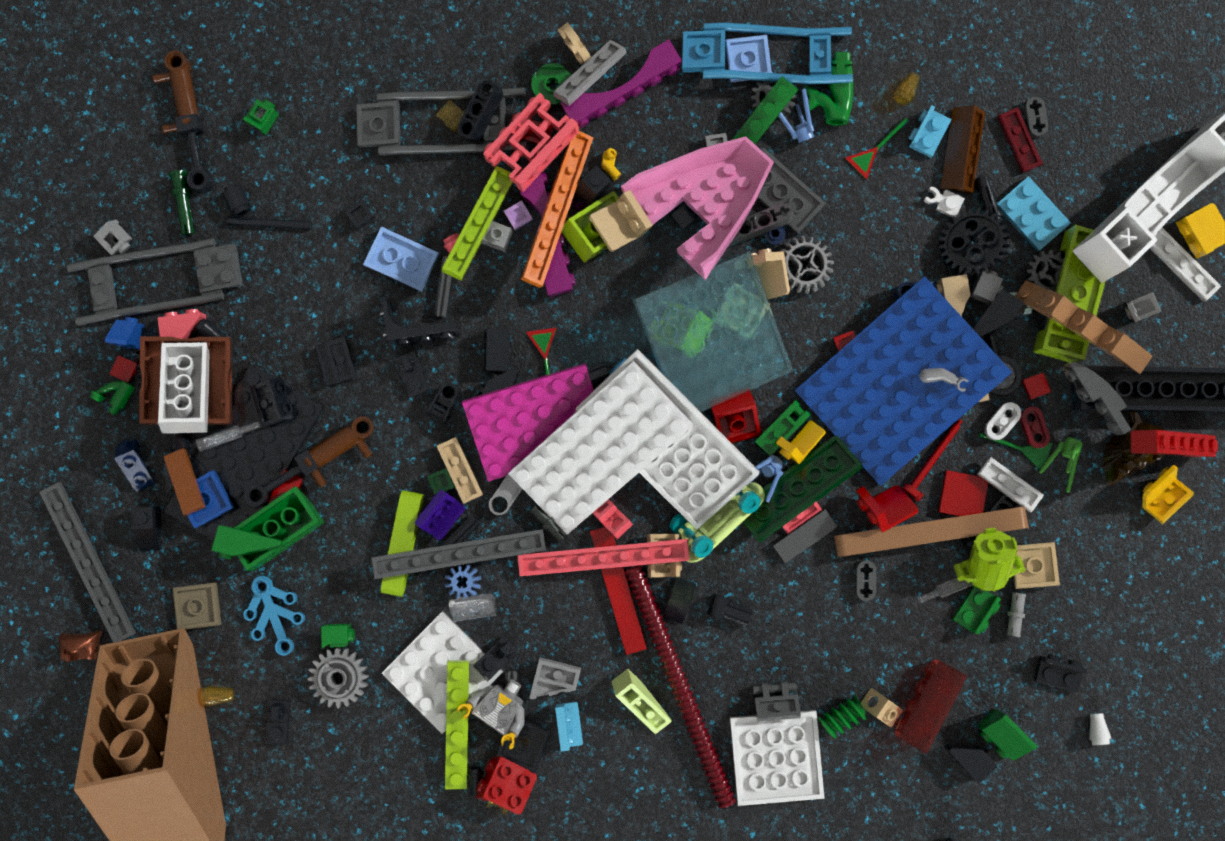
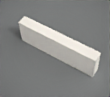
[977,457,1044,513]

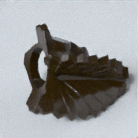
[1102,412,1166,486]

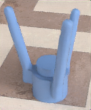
[778,89,814,143]
[750,455,783,502]

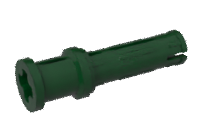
[168,170,195,236]

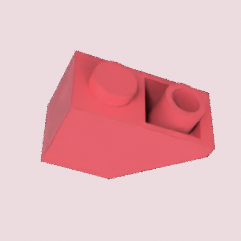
[158,309,206,339]

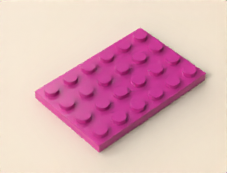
[462,364,594,482]

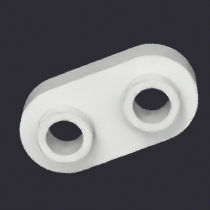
[984,402,1021,440]

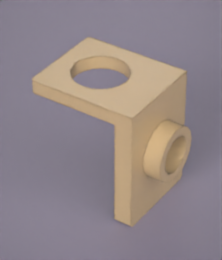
[861,688,903,727]

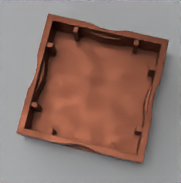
[139,336,232,425]

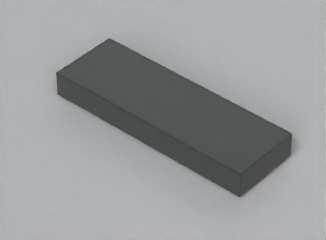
[772,509,837,563]

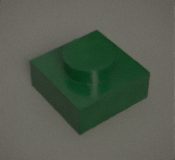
[427,468,455,495]

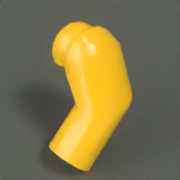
[601,148,621,181]

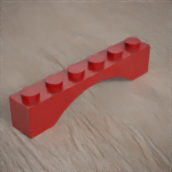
[1131,430,1218,457]

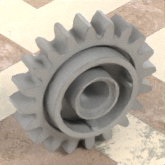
[308,647,369,708]

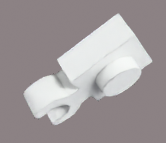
[923,187,965,217]

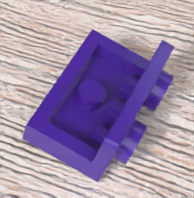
[415,489,466,541]

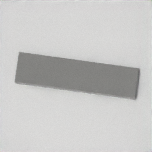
[553,40,626,106]

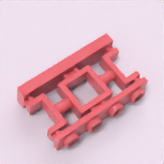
[483,93,580,192]

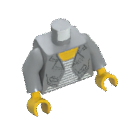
[456,679,525,749]

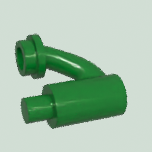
[90,380,135,415]

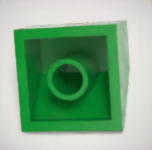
[977,708,1038,761]

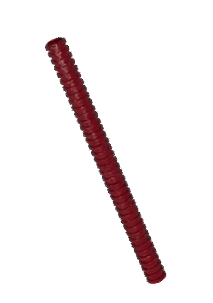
[624,565,736,808]

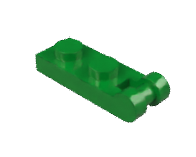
[755,400,811,457]

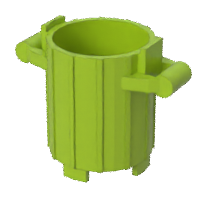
[954,528,1026,591]

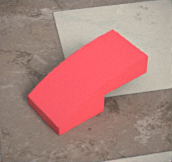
[592,499,633,539]

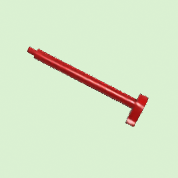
[902,419,963,502]

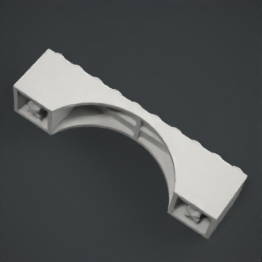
[1073,111,1225,283]

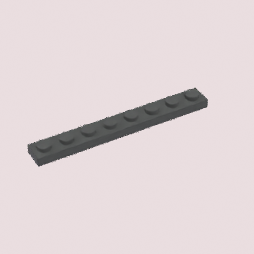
[39,482,136,643]
[371,529,546,579]

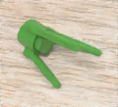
[1039,437,1083,493]

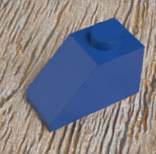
[105,317,144,350]

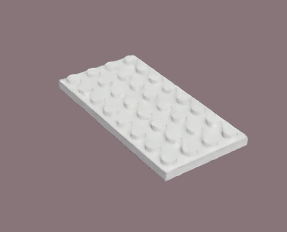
[576,349,759,529]
[508,361,693,534]

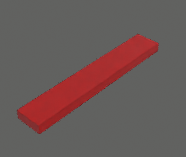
[590,527,647,655]

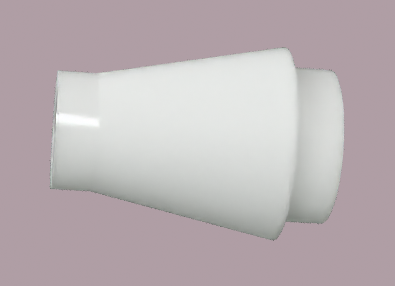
[1089,713,1111,745]

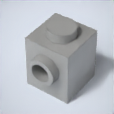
[970,270,1003,305]

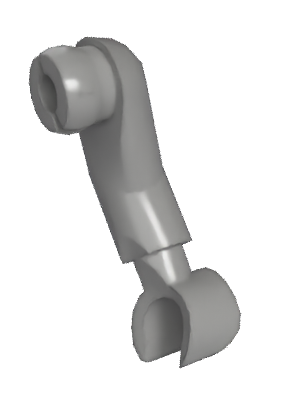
[919,368,968,391]

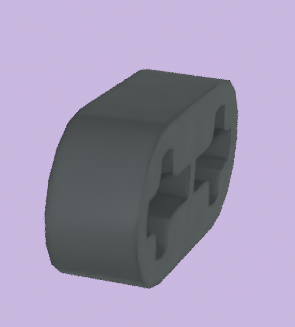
[1023,97,1048,138]
[855,560,876,601]

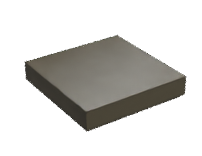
[173,582,221,629]

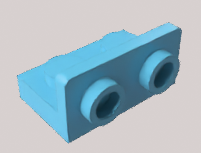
[909,105,952,158]
[555,702,583,752]

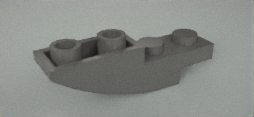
[1063,362,1131,435]

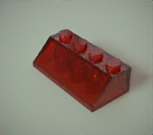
[895,659,967,754]

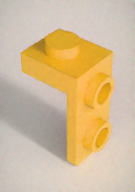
[776,421,826,464]

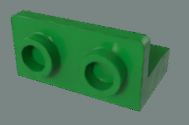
[952,585,1001,635]

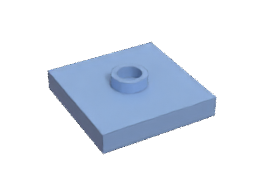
[725,35,772,82]

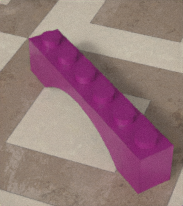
[560,40,682,129]
[519,172,576,298]

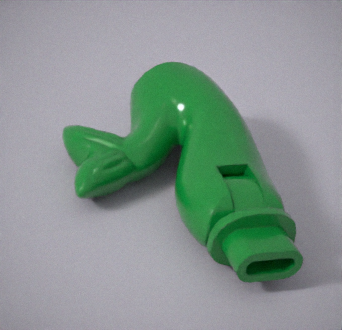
[803,52,853,126]

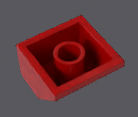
[708,388,761,443]

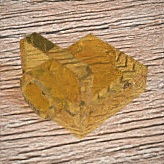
[436,100,465,133]

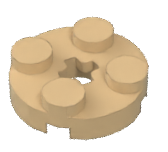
[558,22,591,65]

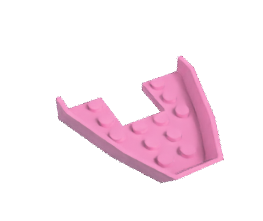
[621,136,774,280]

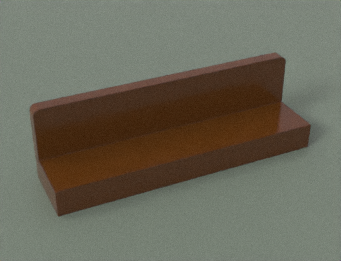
[940,105,985,194]

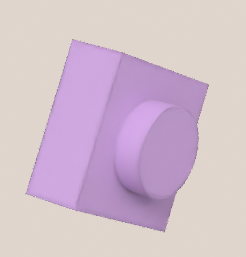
[504,200,533,230]

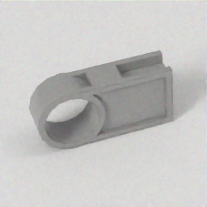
[489,474,522,515]

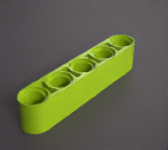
[381,490,424,597]

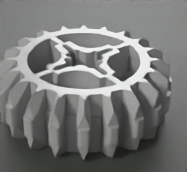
[780,236,834,294]

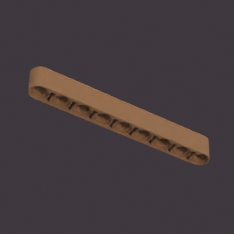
[834,506,1029,557]

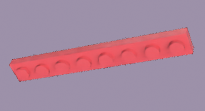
[518,539,690,576]

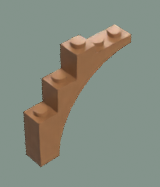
[1015,280,1153,374]

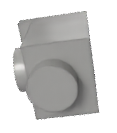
[93,219,132,255]

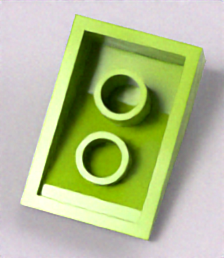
[561,191,619,263]

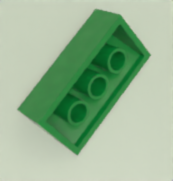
[234,486,325,571]

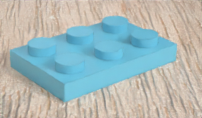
[997,176,1071,252]

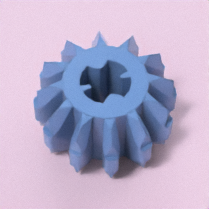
[445,564,481,600]

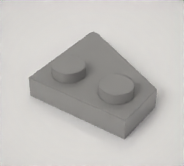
[529,657,581,699]

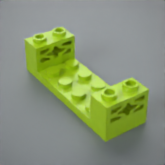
[1033,225,1105,363]

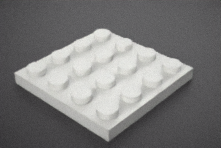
[382,611,503,734]
[730,710,824,806]

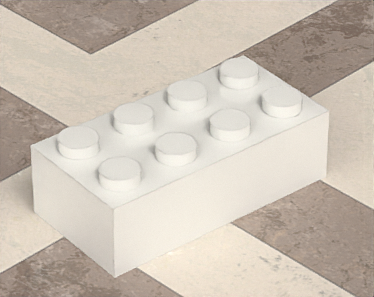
[158,343,210,433]

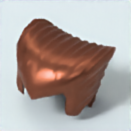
[58,630,102,662]

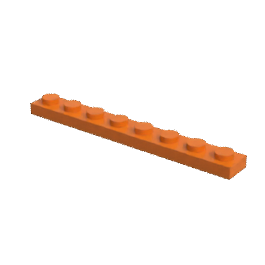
[521,131,593,288]

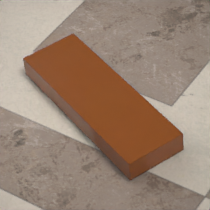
[164,448,206,516]

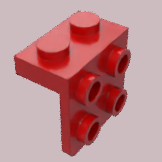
[856,485,918,533]
[476,756,537,815]

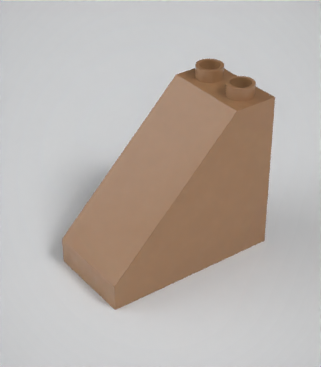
[74,628,226,841]

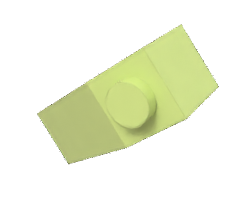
[611,669,672,734]

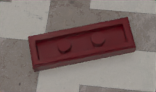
[997,107,1043,174]

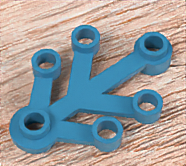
[243,576,305,656]

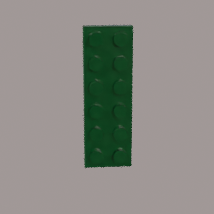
[743,435,863,543]

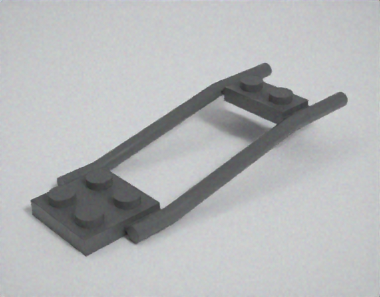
[357,87,528,156]
[67,238,243,326]

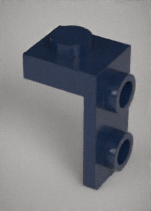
[114,438,155,491]

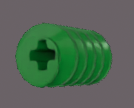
[818,694,866,739]

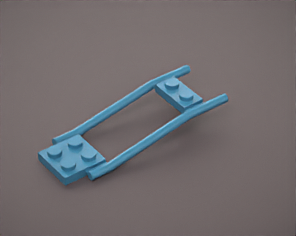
[682,23,853,84]

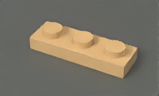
[437,437,483,504]

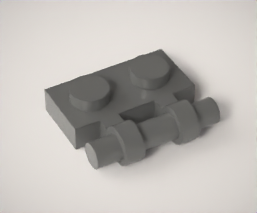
[753,681,801,722]

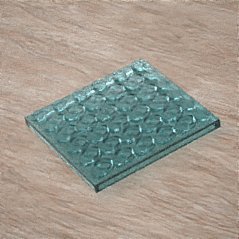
[633,252,793,412]

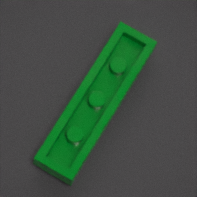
[732,76,799,144]

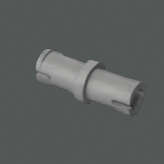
[1006,592,1026,637]

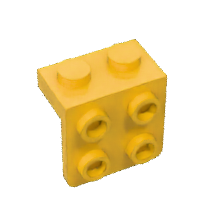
[1175,203,1225,259]
[1142,465,1194,524]

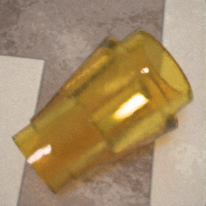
[894,72,920,105]
[201,685,234,707]

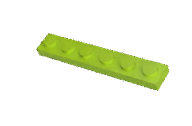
[441,166,513,281]
[445,660,469,789]

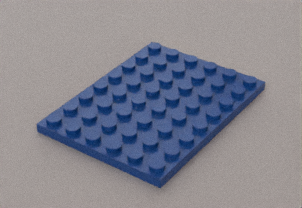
[795,276,1012,486]

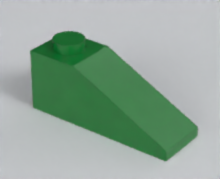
[211,525,287,559]

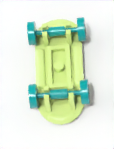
[670,482,765,563]

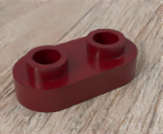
[1020,407,1050,448]

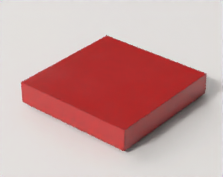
[938,470,988,516]

